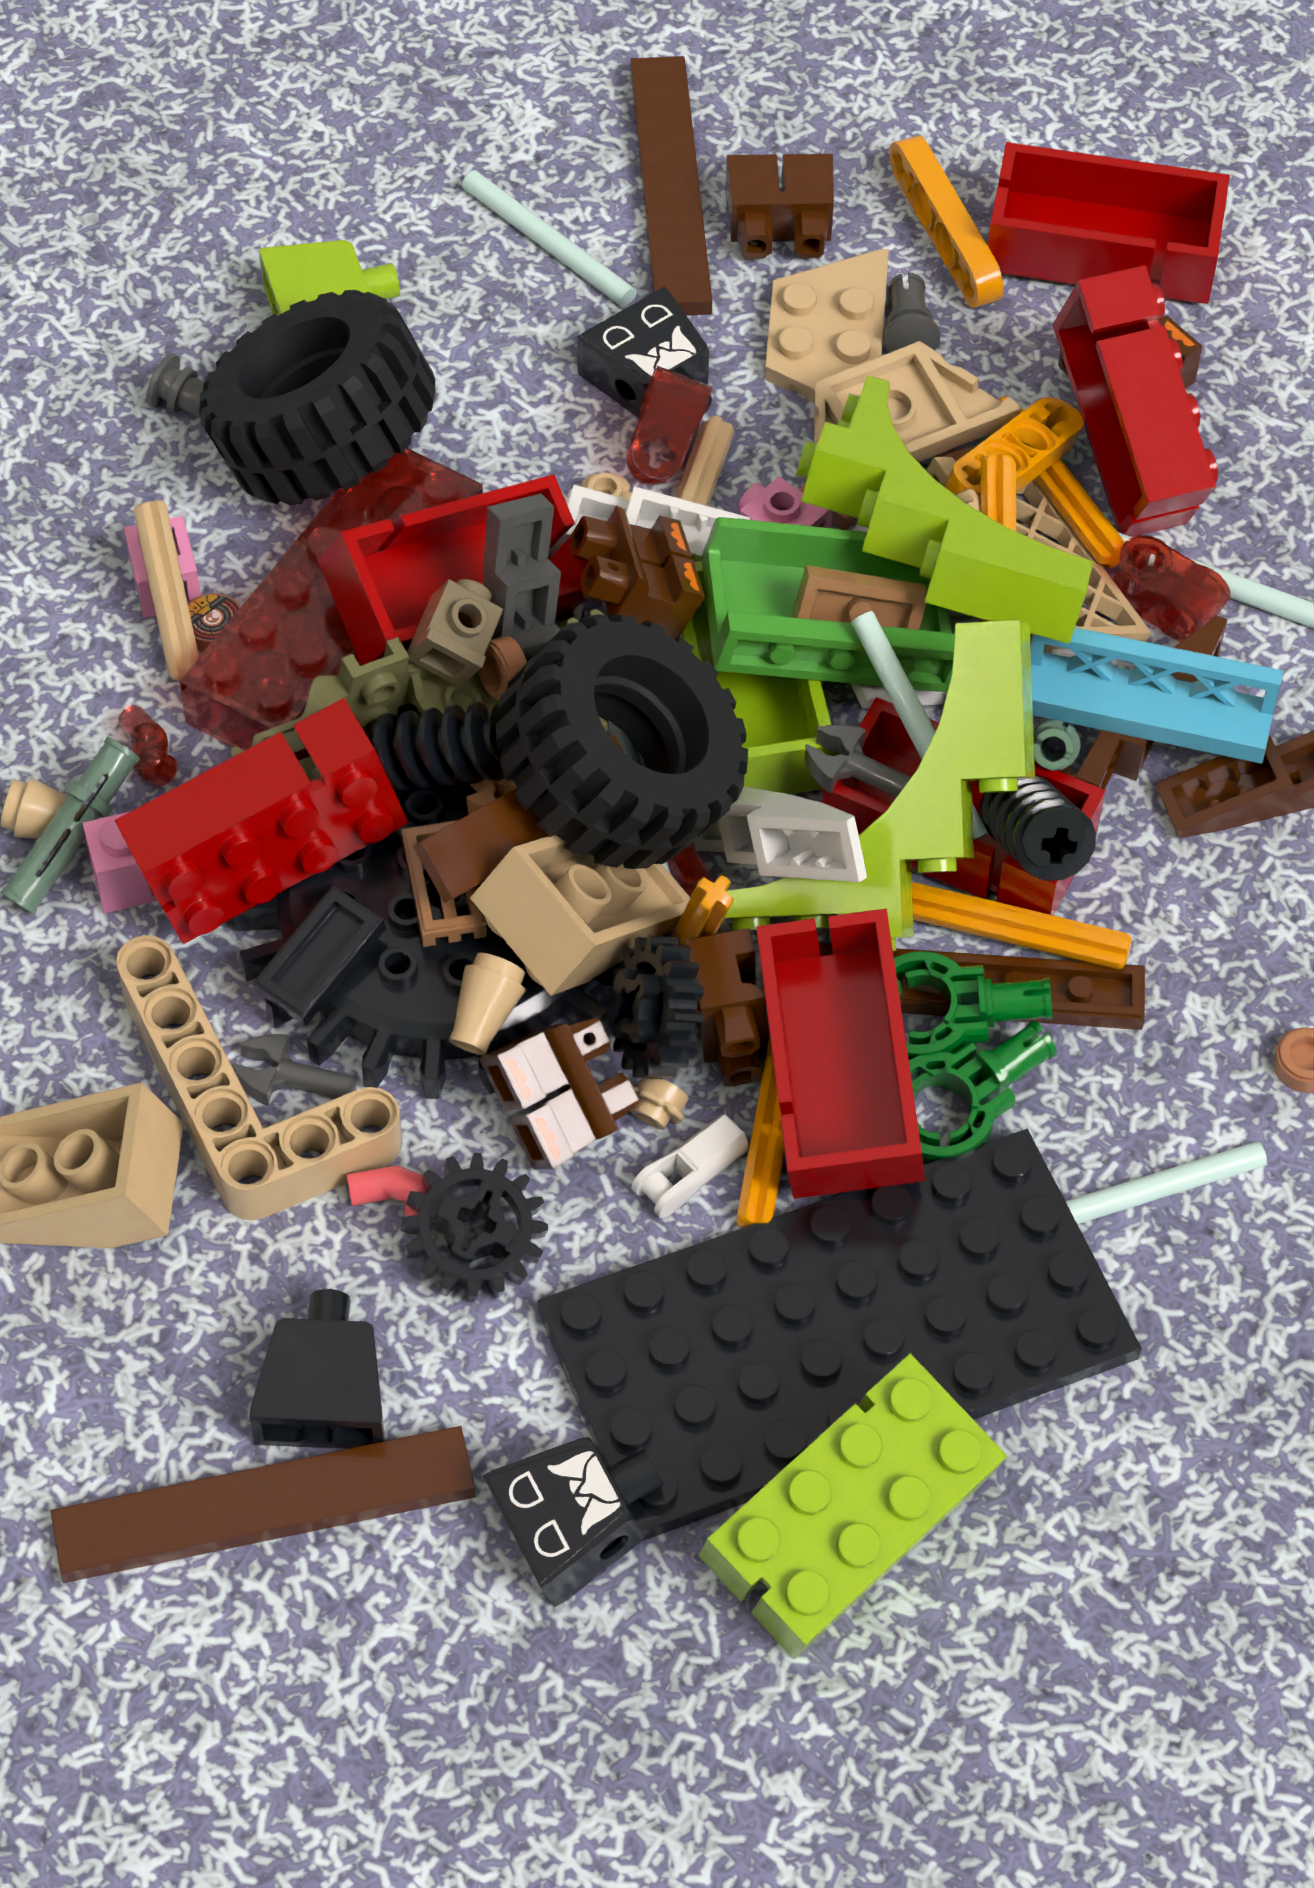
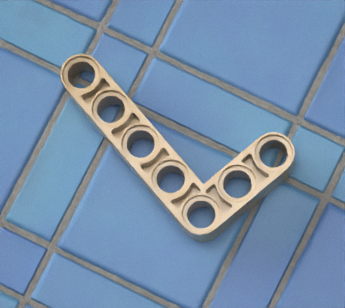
[116,935,402,1221]

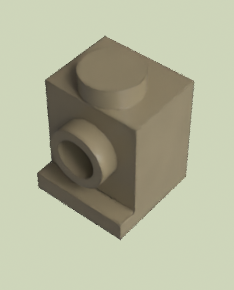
[407,579,503,687]

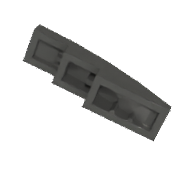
[483,494,561,662]

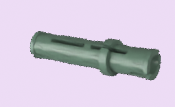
[1033,719,1081,771]
[0,736,141,915]

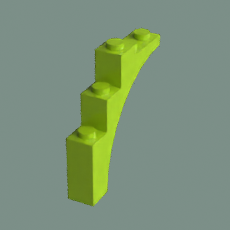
[796,375,1093,644]
[724,620,1035,951]

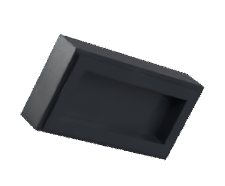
[252,886,386,1026]

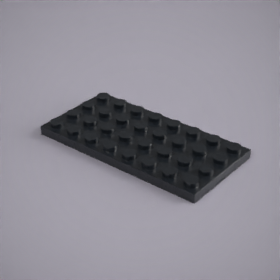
[537,1128,1142,1542]

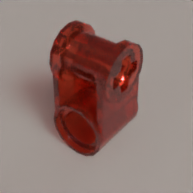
[626,366,712,485]
[1112,535,1231,642]

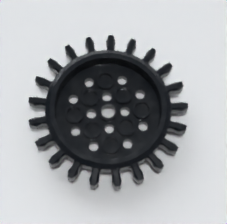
[234,738,625,1099]

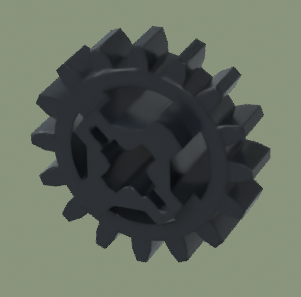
[608,935,704,1079]
[400,1153,548,1302]

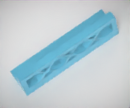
[1031,627,1283,764]

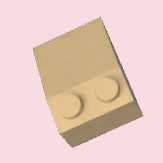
[470,834,690,996]
[0,1082,184,1248]

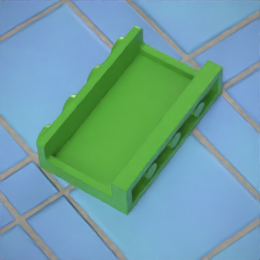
[701,517,955,692]

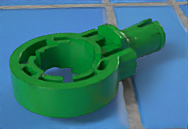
[894,951,1053,1060]
[909,1020,1057,1164]

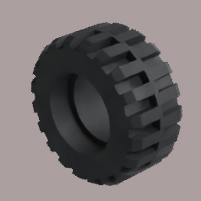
[199,290,436,505]
[496,614,748,869]

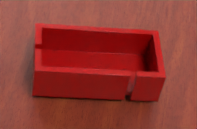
[988,142,1230,304]
[1052,265,1218,537]
[317,474,588,666]
[822,697,1106,916]
[114,698,409,944]
[756,908,925,1199]

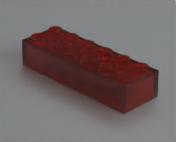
[179,448,483,751]

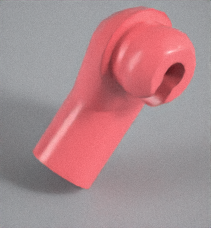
[346,1166,428,1217]

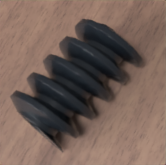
[373,702,505,792]
[980,775,1096,881]

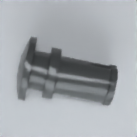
[883,273,940,353]
[146,353,204,419]

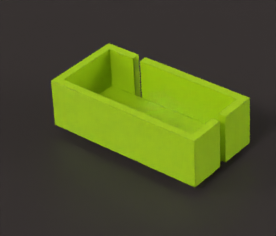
[682,561,836,794]
[698,1353,1008,1659]

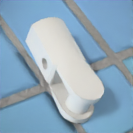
[631,1114,749,1219]

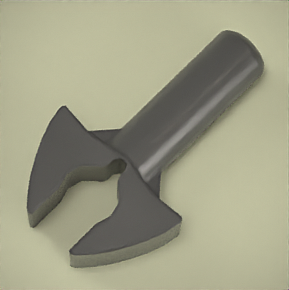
[804,725,911,798]
[232,1034,356,1106]

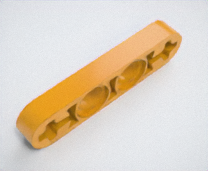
[889,135,1003,308]
[944,397,1084,496]

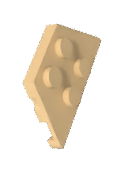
[765,249,889,403]
[814,341,1021,462]

